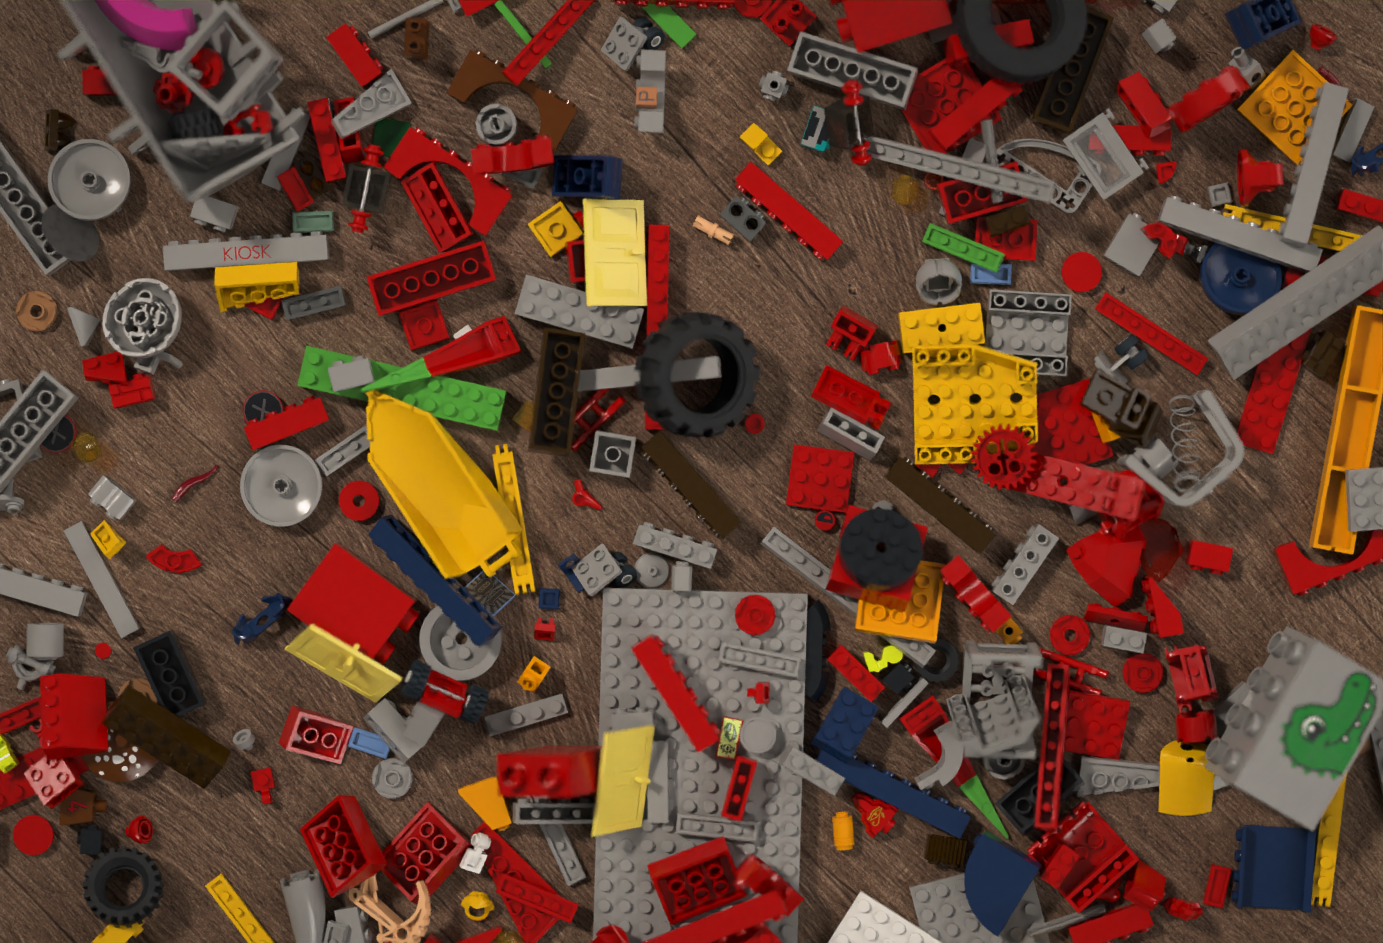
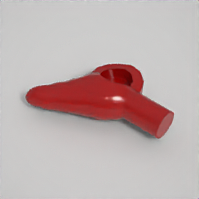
[572,479,602,510]
[1096,877,1124,902]

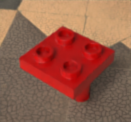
[759,0,817,47]

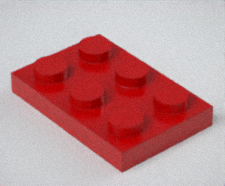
[975,217,1038,261]

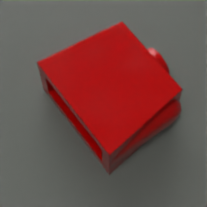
[1123,860,1166,911]

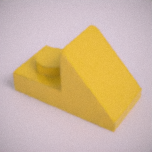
[739,123,782,166]
[90,520,126,559]

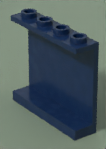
[1232,824,1316,912]

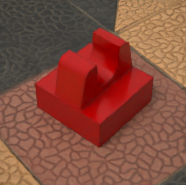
[534,617,555,641]
[747,682,770,704]

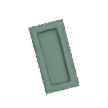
[292,211,334,233]

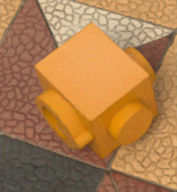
[517,656,551,693]

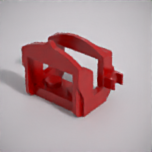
[1097,469,1165,539]
[1165,644,1219,714]

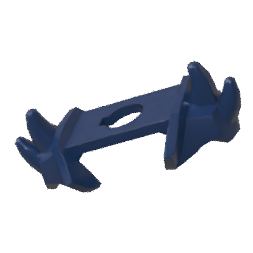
[1351,133,1383,177]
[232,593,293,645]

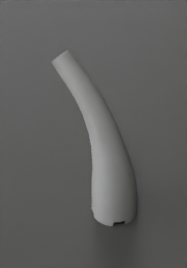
[280,869,326,943]

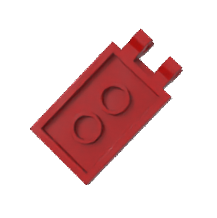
[810,365,891,430]

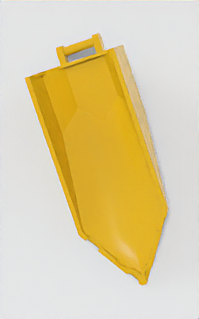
[366,390,523,579]

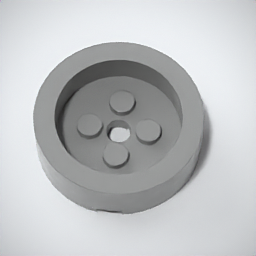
[419,606,502,680]

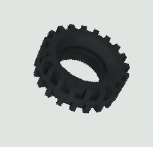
[82,846,164,928]

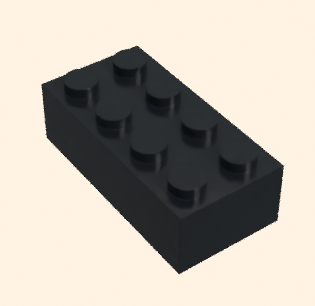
[133,629,207,717]
[995,758,1085,837]

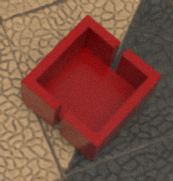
[565,240,586,284]

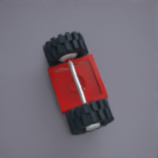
[401,660,489,725]

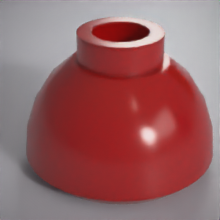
[1309,24,1337,51]
[125,815,153,844]

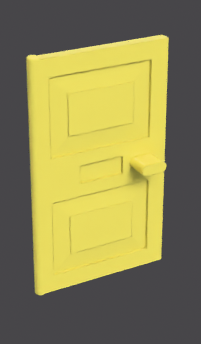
[583,198,647,307]
[285,624,402,703]
[592,725,654,837]

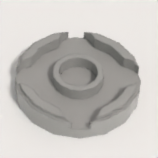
[372,758,413,799]

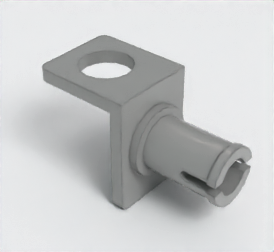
[1229,47,1266,89]

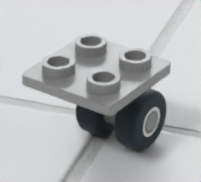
[601,16,665,71]
[1094,334,1150,384]
[572,543,637,597]

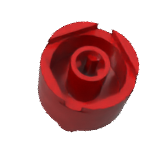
[1175,709,1218,743]

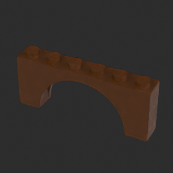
[446,49,578,154]

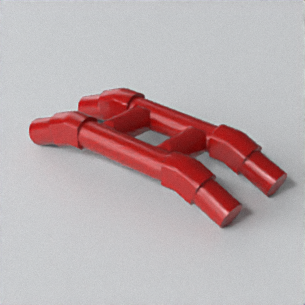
[571,389,626,452]
[1033,648,1109,695]

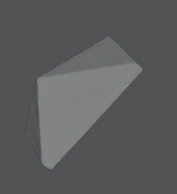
[67,307,100,347]

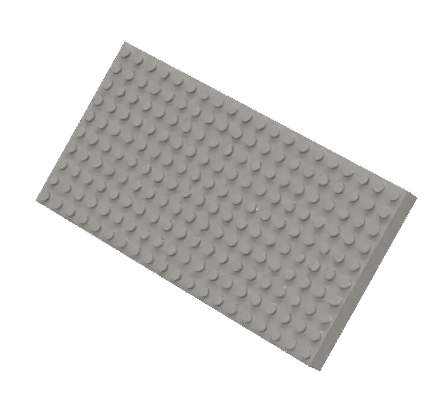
[593,587,808,943]

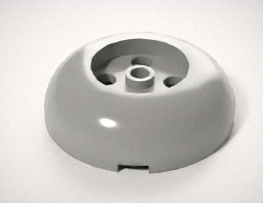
[103,278,182,358]

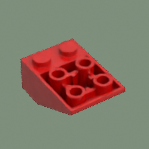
[1141,575,1184,638]

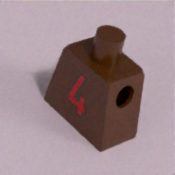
[59,787,108,825]

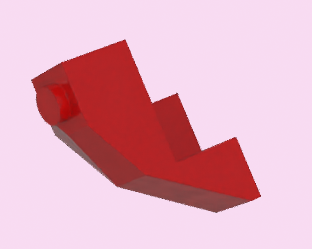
[1066,525,1146,607]

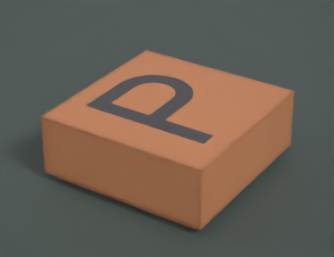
[636,87,657,109]

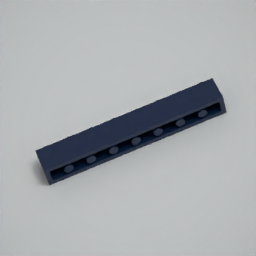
[368,515,503,647]
[816,750,971,839]

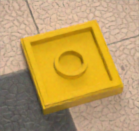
[528,201,584,257]

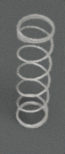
[1169,395,1201,492]

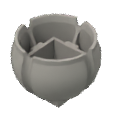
[916,258,962,305]

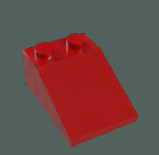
[278,705,354,764]

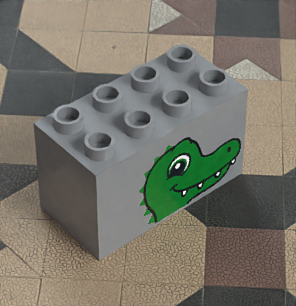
[1204,626,1383,831]

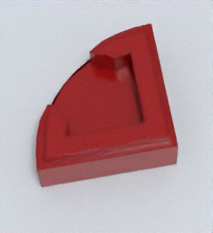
[1155,161,1176,185]

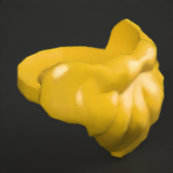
[460,891,494,921]

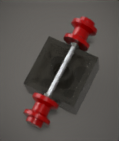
[824,80,874,166]
[342,145,392,233]

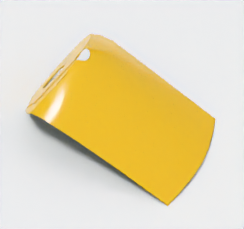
[1158,740,1215,816]

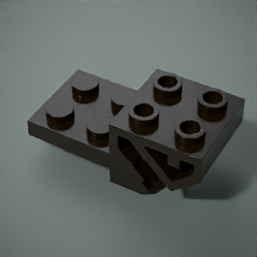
[1079,369,1163,449]

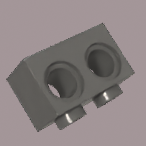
[719,196,766,242]

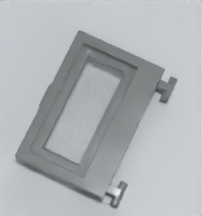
[1062,108,1149,200]

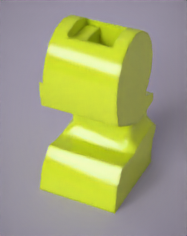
[863,645,903,673]
[0,734,19,774]

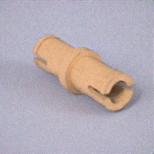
[692,215,734,246]

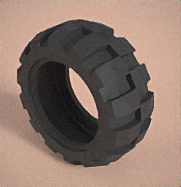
[634,312,760,439]

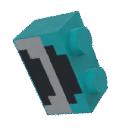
[800,105,839,153]

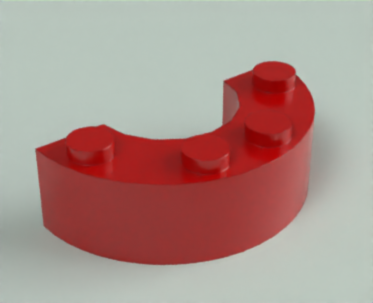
[471,135,554,174]
[940,555,1012,633]
[735,853,804,917]

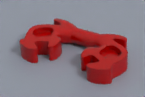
[223,104,273,136]

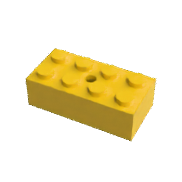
[898,303,985,354]

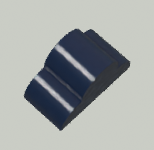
[1224,0,1302,50]
[552,155,623,200]

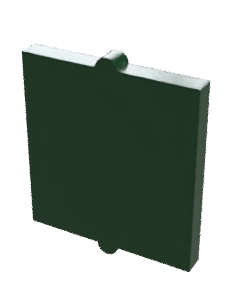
[373,118,410,158]

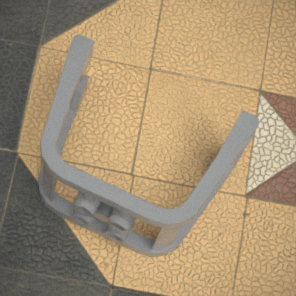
[1117,390,1244,506]
[962,640,1042,759]

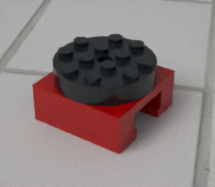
[825,505,928,612]

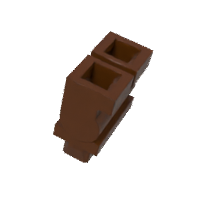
[404,18,430,61]

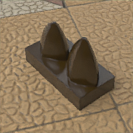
[44,109,76,152]
[293,154,332,200]

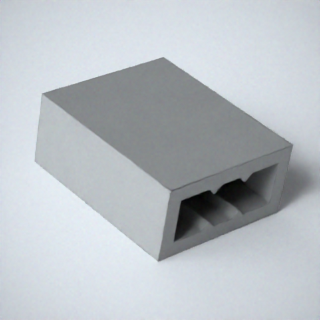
[1102,213,1159,277]

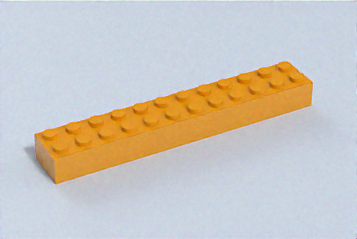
[1309,305,1383,554]

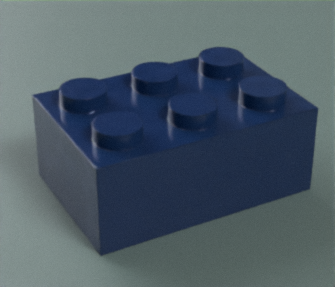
[811,687,879,764]

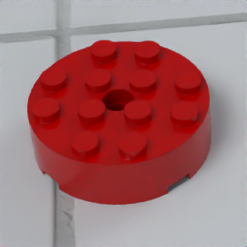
[1168,65,1251,134]

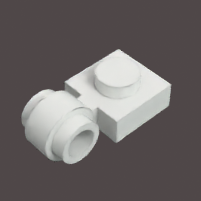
[459,833,491,874]

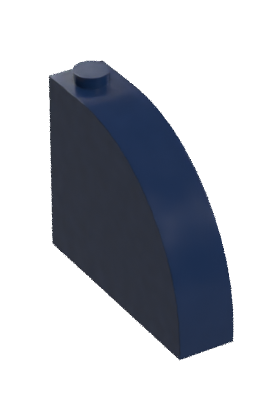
[964,830,1042,937]

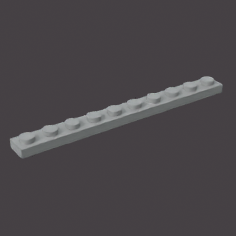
[862,134,1056,203]
[761,527,936,668]

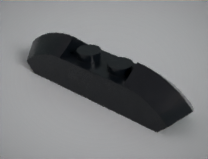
[805,599,831,703]

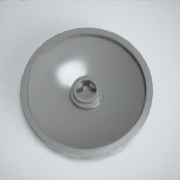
[48,139,131,221]
[240,445,323,527]

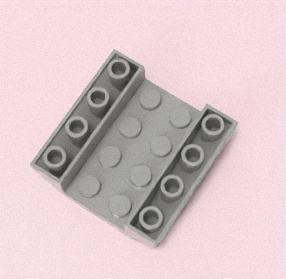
[984,289,1072,376]
[946,674,1039,756]

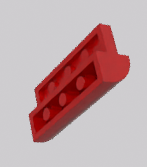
[400,162,473,253]

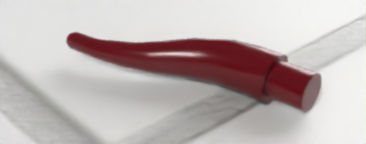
[1317,66,1352,104]
[171,465,219,503]

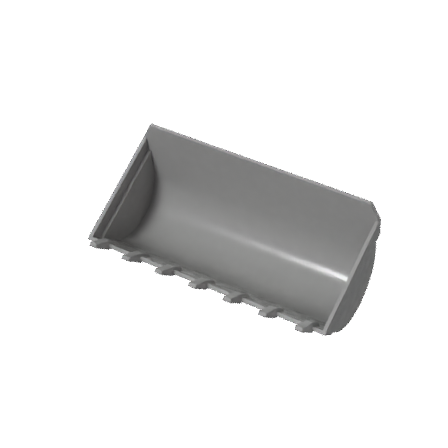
[57,0,305,202]

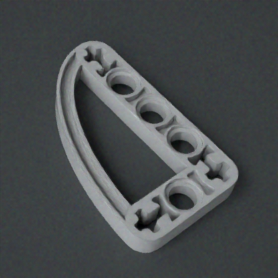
[995,139,1101,214]

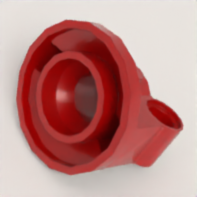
[1237,149,1284,206]

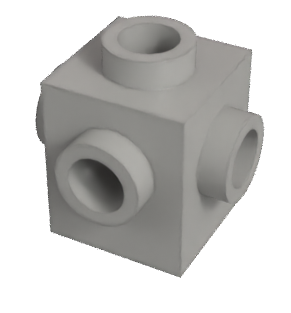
[758,71,789,102]

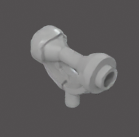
[6,645,56,690]

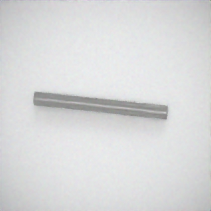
[368,0,444,39]

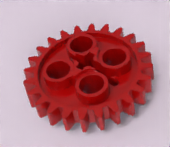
[971,423,1038,490]

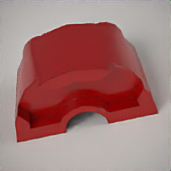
[1140,223,1177,260]
[859,340,903,375]

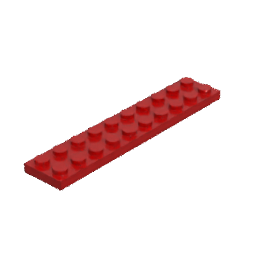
[1236,256,1329,454]

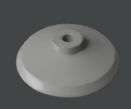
[634,552,671,589]
[740,717,776,754]

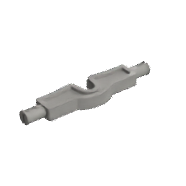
[122,39,203,80]

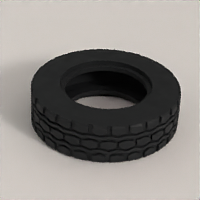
[956,0,1087,84]

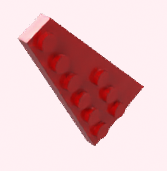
[470,821,561,943]

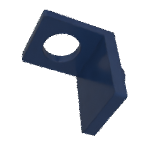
[558,553,585,593]

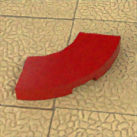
[145,544,203,573]

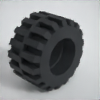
[167,107,224,141]

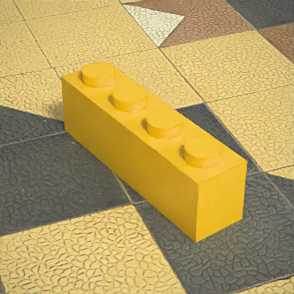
[215,262,299,313]

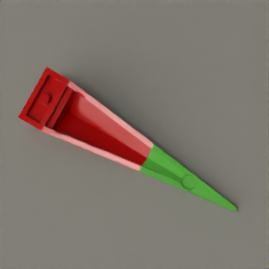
[361,315,521,393]
[899,695,1009,839]

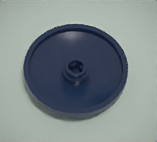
[1200,243,1282,316]

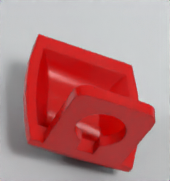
[591,925,629,943]

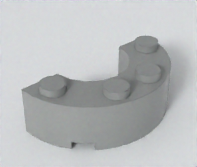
[634,50,666,133]

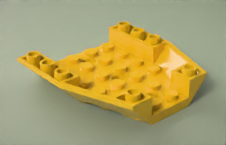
[912,344,1038,464]

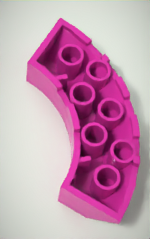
[95,0,203,51]

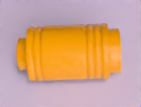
[832,812,854,850]

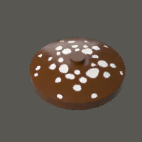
[82,701,158,782]

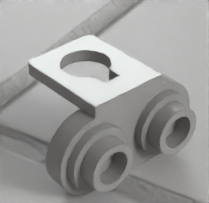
[0,478,24,514]

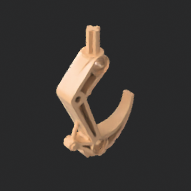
[349,873,431,943]

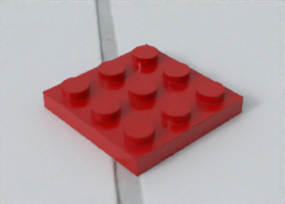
[786,444,854,513]
[1064,690,1130,760]

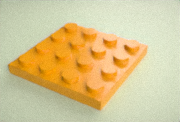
[1237,50,1352,165]
[855,560,946,644]

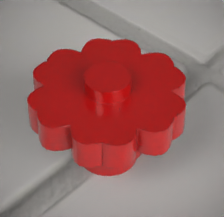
[153,72,194,114]

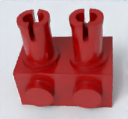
[825,305,879,360]

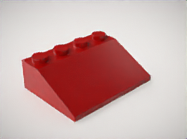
[40,673,109,760]
[300,795,387,898]
[381,802,474,905]
[647,836,747,925]

